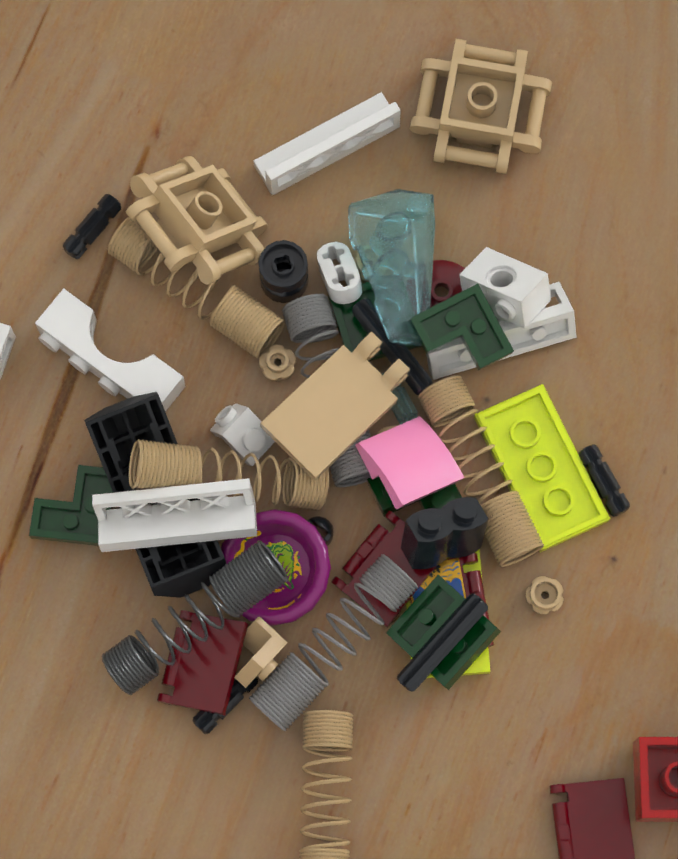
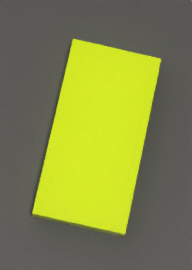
[474,384,610,553]

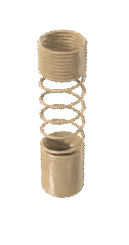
[107,217,285,359]
[418,375,544,567]
[129,439,329,511]
[299,710,354,859]

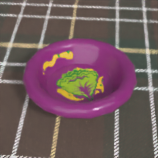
[221,509,331,626]

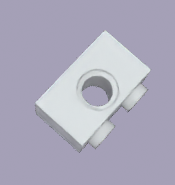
[459,247,551,328]

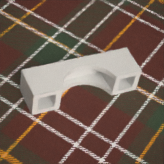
[35,288,186,412]

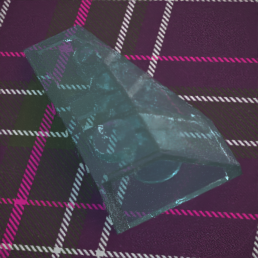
[348,189,435,346]

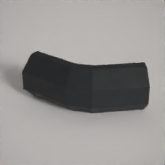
[84,392,227,598]

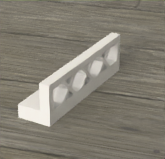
[253,92,401,196]
[426,282,577,380]
[92,478,257,552]

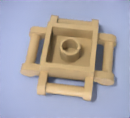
[409,38,552,174]
[126,156,268,285]

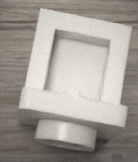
[210,404,275,466]

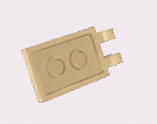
[260,331,410,481]

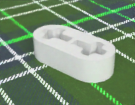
[317,242,362,304]

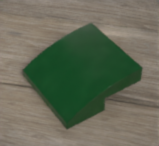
[386,575,501,690]

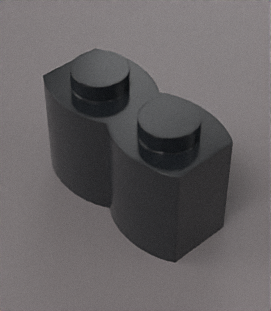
[401,497,488,570]

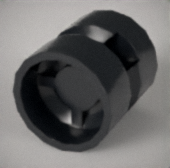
[258,240,308,303]

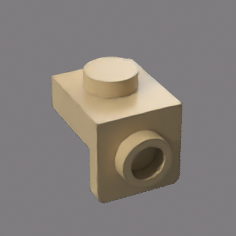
[234,617,288,688]

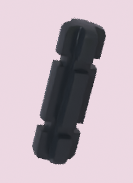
[63,194,121,259]
[578,444,630,517]
[193,672,258,734]

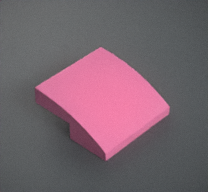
[355,416,464,510]

